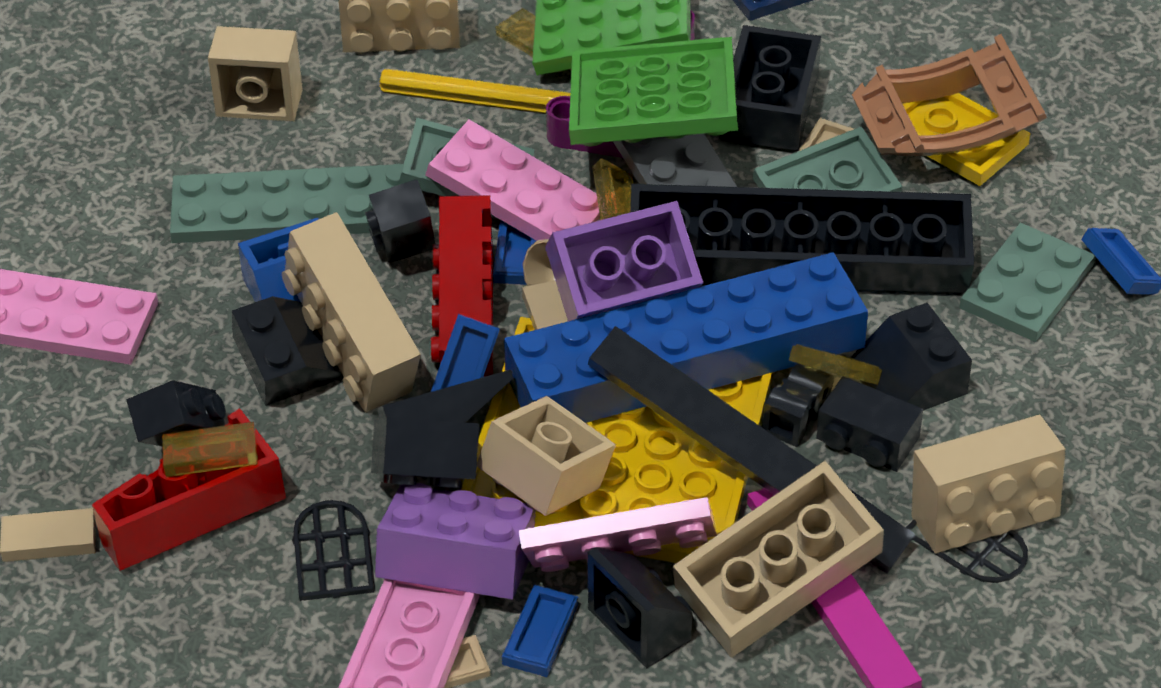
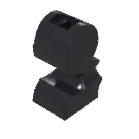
[762,362,834,447]

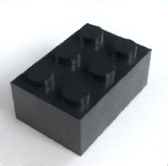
[719,25,821,151]

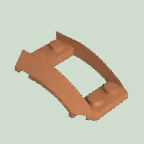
[852,34,1047,156]

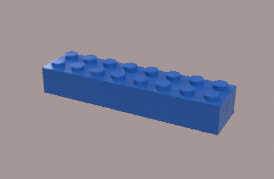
[504,252,868,423]

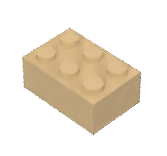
[338,0,460,53]
[912,415,1066,553]

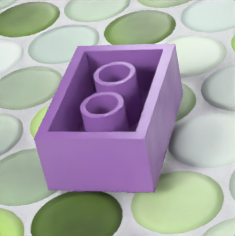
[545,201,703,321]
[375,483,535,599]

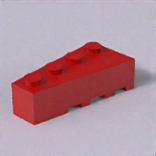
[431,195,493,377]
[92,408,286,571]

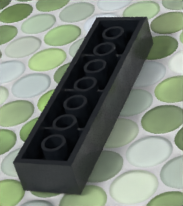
[630,184,974,293]

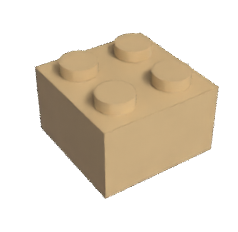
[208,26,302,121]
[477,396,616,516]

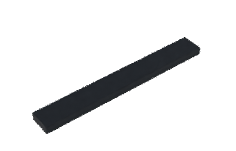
[587,326,915,574]

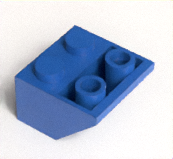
[238,217,319,302]

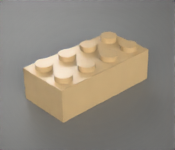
[282,212,421,413]
[673,461,884,658]

